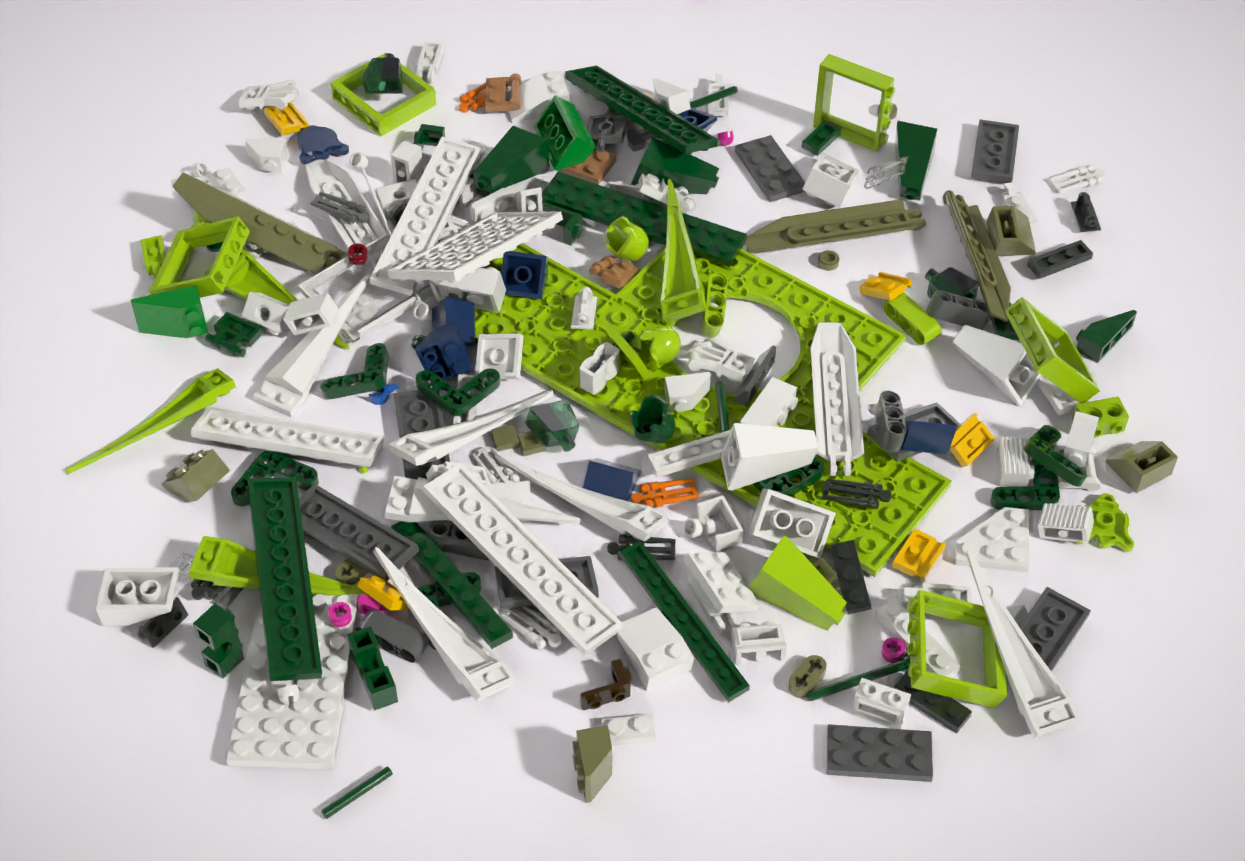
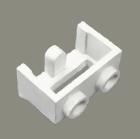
[696,495,745,552]
[731,621,787,665]
[851,678,911,729]

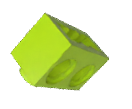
[1072,396,1129,438]

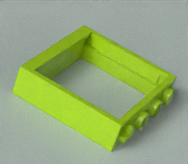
[330,52,436,136]
[813,54,896,152]
[149,216,250,298]
[1005,297,1100,403]
[907,590,1007,709]

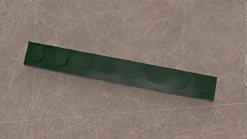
[391,521,513,649]
[620,541,750,703]

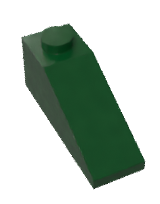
[1076,310,1137,363]

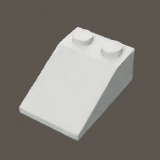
[506,70,570,123]
[802,152,859,208]
[429,267,506,313]
[747,489,836,558]
[96,567,180,626]
[615,607,694,691]

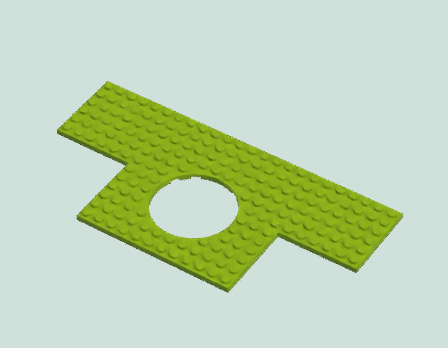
[475,244,952,577]

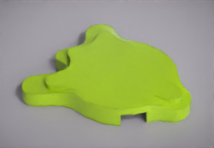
[1074,493,1135,552]

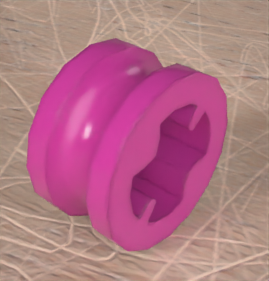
[328,602,352,627]
[881,638,905,663]

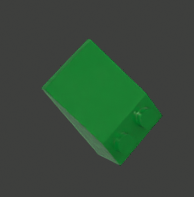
[130,285,208,338]

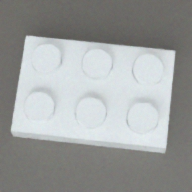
[684,552,760,613]

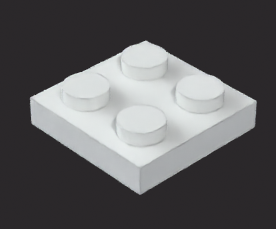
[475,334,524,380]

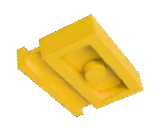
[264,103,308,136]
[859,272,912,301]
[950,413,995,467]
[892,529,946,582]
[357,576,411,611]

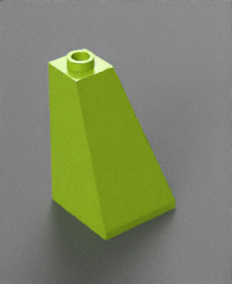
[748,535,847,631]

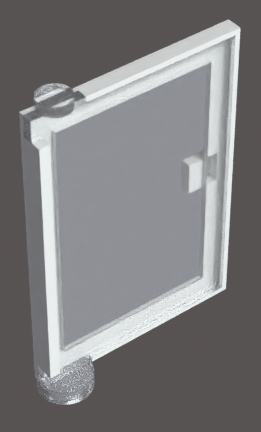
[298,229,434,344]

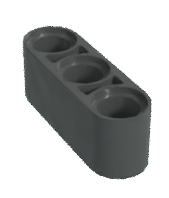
[926,290,991,330]
[875,390,907,452]
[429,520,490,560]
[355,609,430,663]

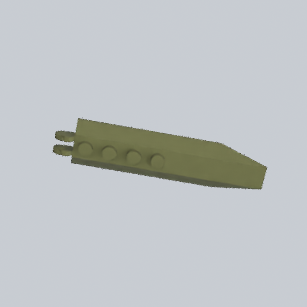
[172,172,346,275]
[943,190,1011,322]
[745,199,926,253]

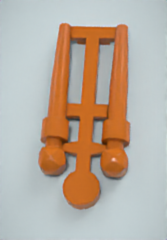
[459,83,508,113]
[631,478,699,508]

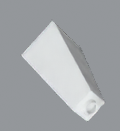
[953,325,1041,406]
[720,423,820,490]

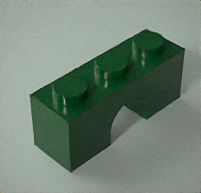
[193,603,245,679]
[347,626,398,711]

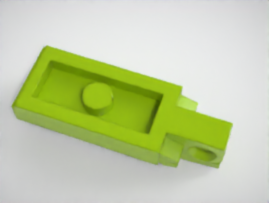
[140,235,166,278]

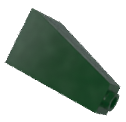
[895,121,938,201]
[473,126,550,193]
[630,137,720,195]

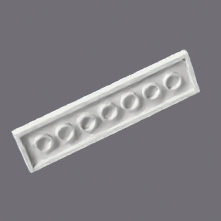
[191,406,384,467]

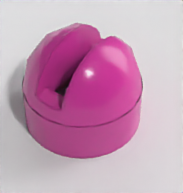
[717,131,734,146]

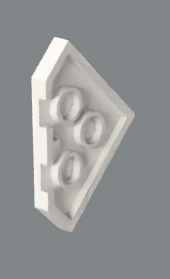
[955,507,1030,572]

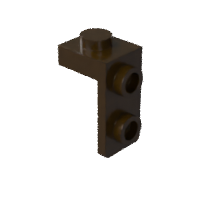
[580,658,632,710]

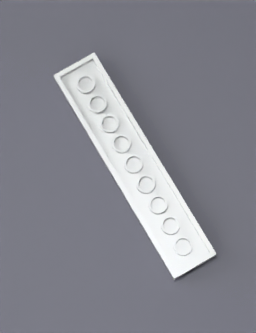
[370,137,481,296]
[423,463,623,656]

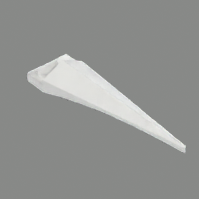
[253,274,370,417]
[389,390,554,466]
[495,452,669,542]
[385,476,580,524]
[373,547,517,702]
[966,550,1082,738]

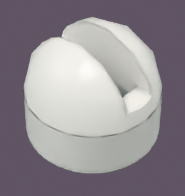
[190,162,209,177]
[683,518,704,538]
[277,685,299,705]

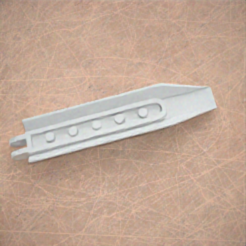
[305,159,387,273]
[811,322,864,476]

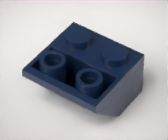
[415,321,474,381]

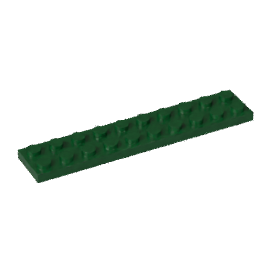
[565,65,718,155]
[542,171,747,267]
[247,477,322,681]

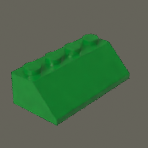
[533,95,595,171]

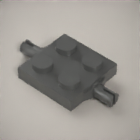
[586,107,630,152]

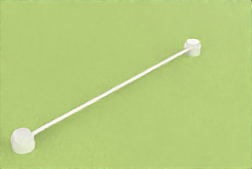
[349,152,432,321]

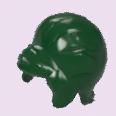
[630,395,676,444]

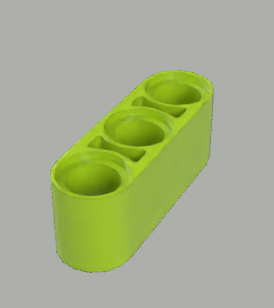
[701,272,728,338]
[883,293,942,345]

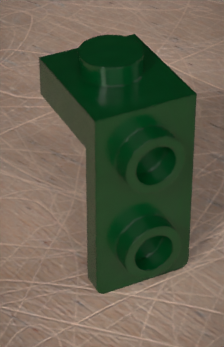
[413,124,446,150]
[543,203,582,246]

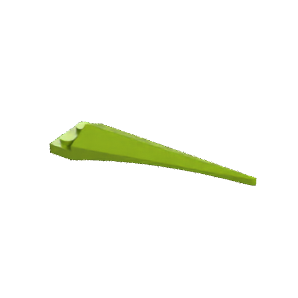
[660,179,707,323]
[205,249,350,350]
[65,368,236,475]
[189,536,370,598]

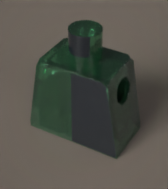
[362,53,403,94]
[925,267,979,299]
[525,399,579,452]

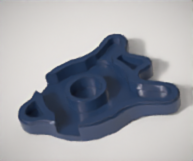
[297,125,349,164]

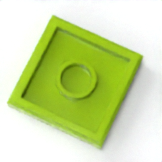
[606,326,651,380]

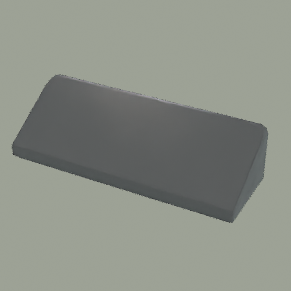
[732,345,776,406]

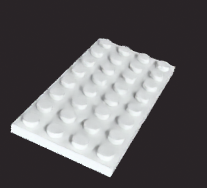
[388,212,563,283]
[227,594,358,769]

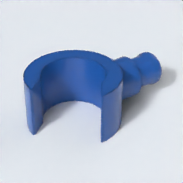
[369,382,399,405]

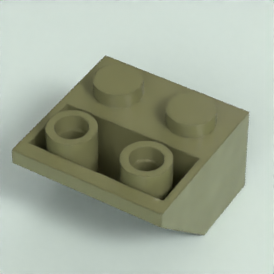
[987,206,1036,256]
[1106,441,1178,493]
[162,449,230,503]
[572,725,612,803]

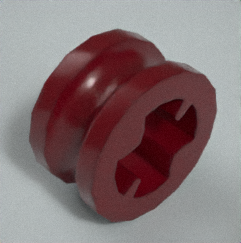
[348,243,368,265]

